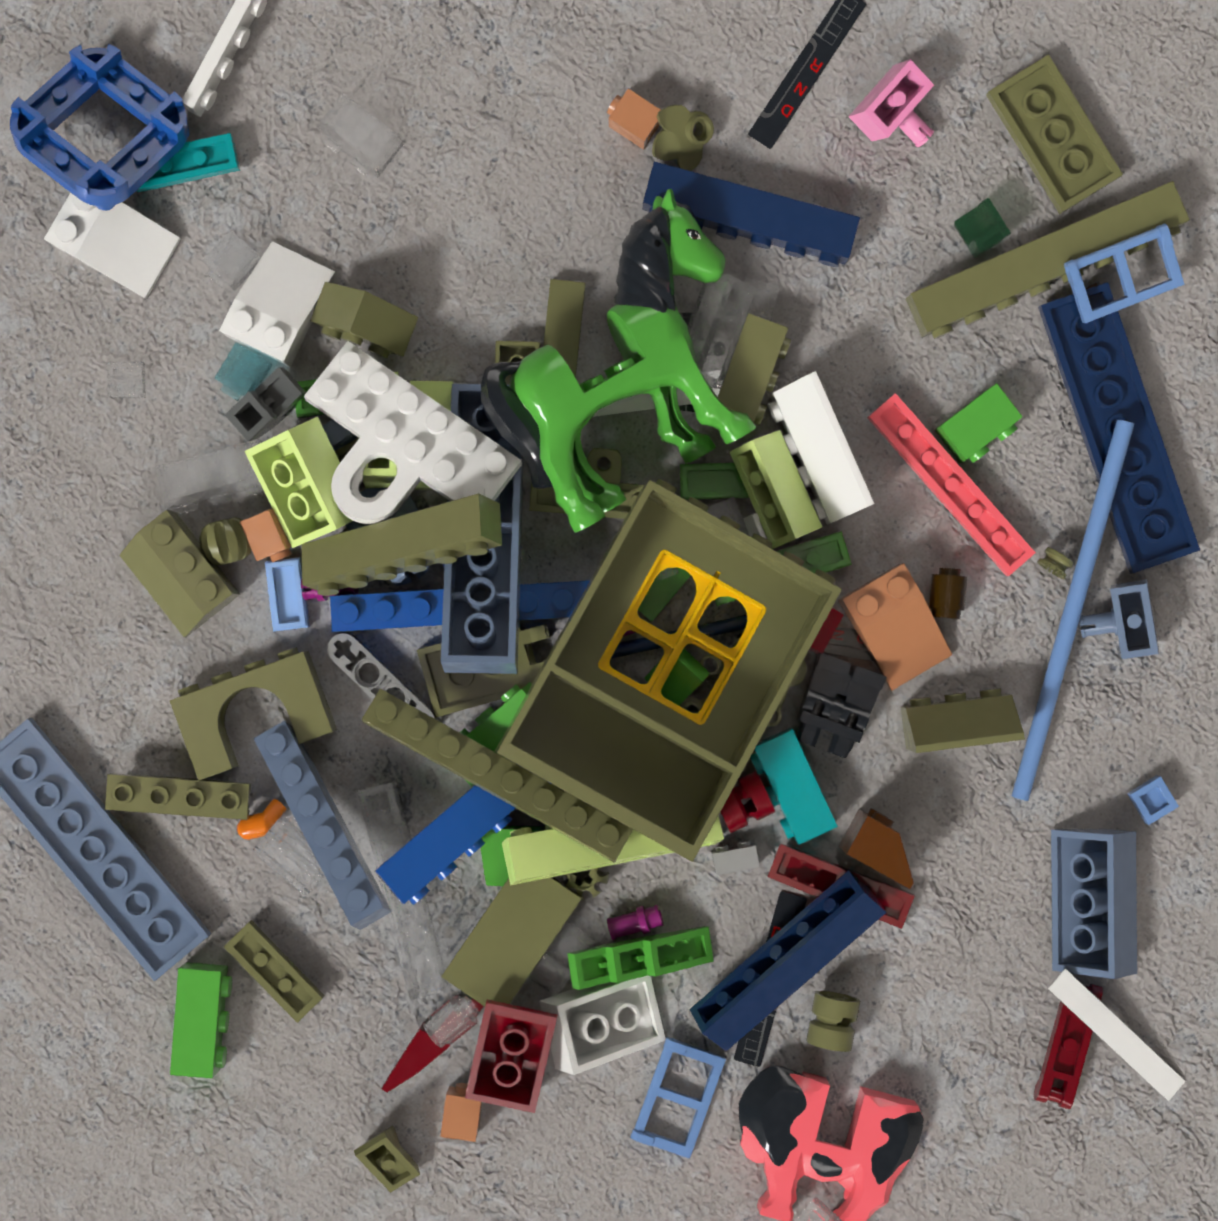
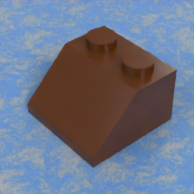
[839,808,914,889]

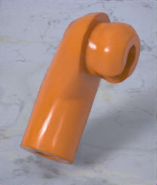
[237,799,287,840]

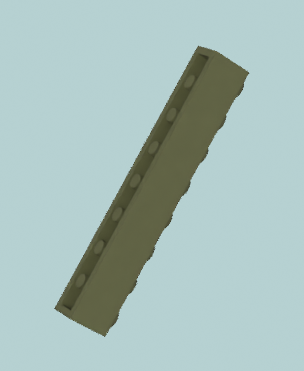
[905,181,1190,339]

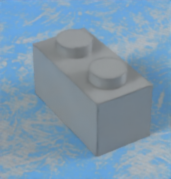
[711,840,760,876]

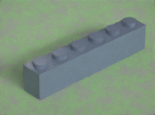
[253,721,392,930]

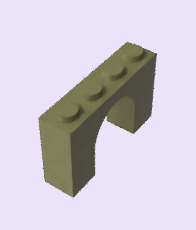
[169,647,337,781]

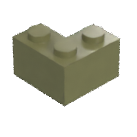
[310,282,418,359]

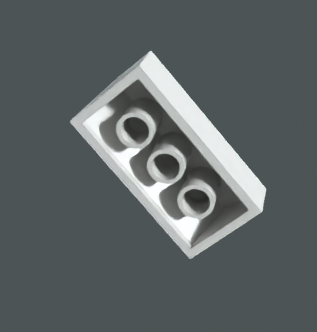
[768,371,874,525]

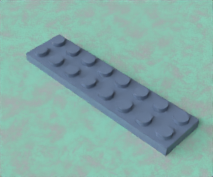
[0,718,211,981]

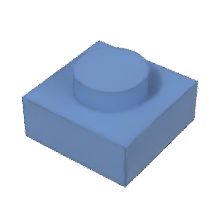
[1127,775,1179,825]

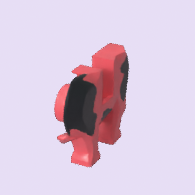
[739,1065,924,1221]

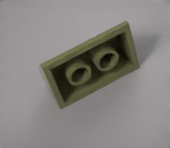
[119,510,240,638]
[901,688,1025,753]

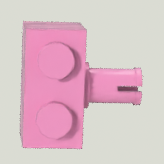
[848,59,934,148]

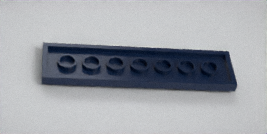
[1038,282,1200,574]

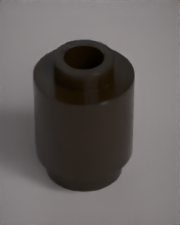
[929,568,967,619]

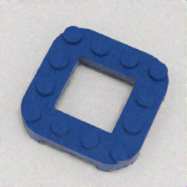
[10,44,190,211]

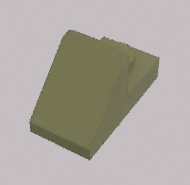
[354,1125,420,1193]

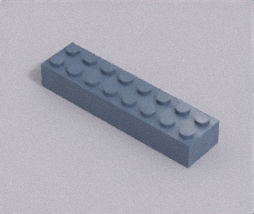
[441,384,524,674]

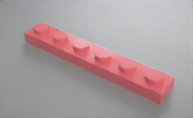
[867,393,1036,576]

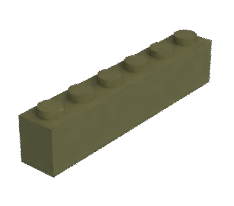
[302,493,502,596]

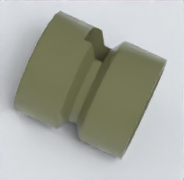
[806,991,861,1052]

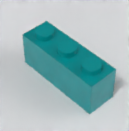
[750,728,838,845]

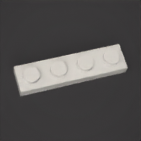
[182,0,267,117]

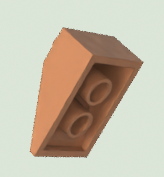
[838,563,952,691]

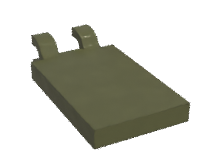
[417,622,551,717]

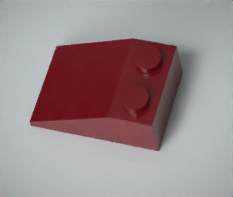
[465,999,558,1113]

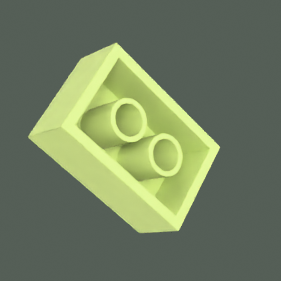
[244,416,353,548]

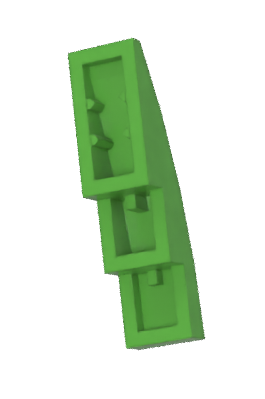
[567,926,714,990]

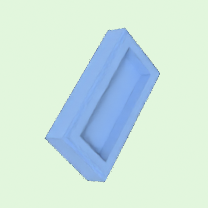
[265,557,310,632]

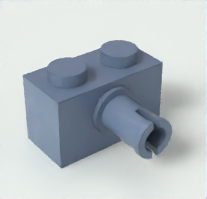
[1079,579,1159,659]

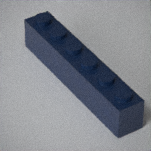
[642,161,860,267]
[689,870,887,1051]

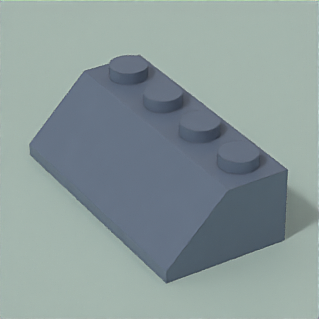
[1051,829,1137,979]

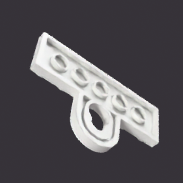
[304,341,522,524]

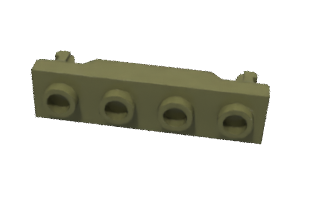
[105,773,251,820]

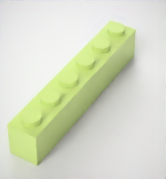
[502,815,724,886]

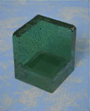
[954,198,1011,258]

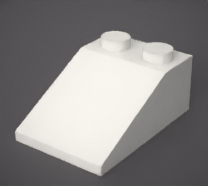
[44,193,181,299]
[219,241,336,367]
[539,976,666,1075]

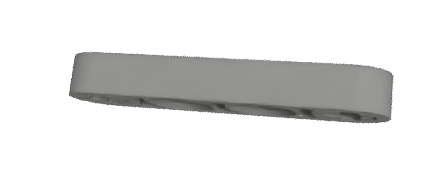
[327,633,437,720]

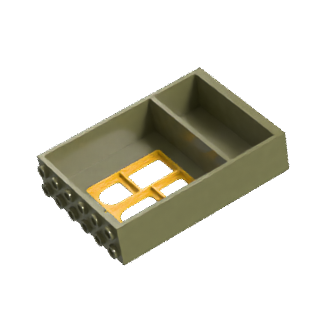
[495,479,842,862]

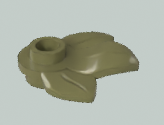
[652,105,714,171]

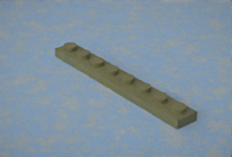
[362,689,633,863]

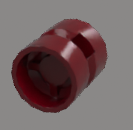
[720,771,775,833]

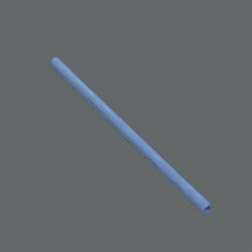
[1011,420,1134,801]

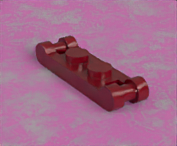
[1034,984,1103,1110]

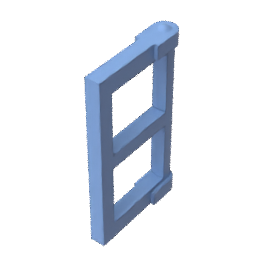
[1064,223,1185,323]
[630,1037,726,1159]

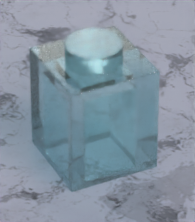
[214,342,272,401]

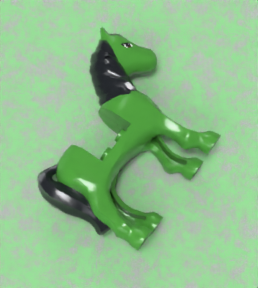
[481,189,756,533]

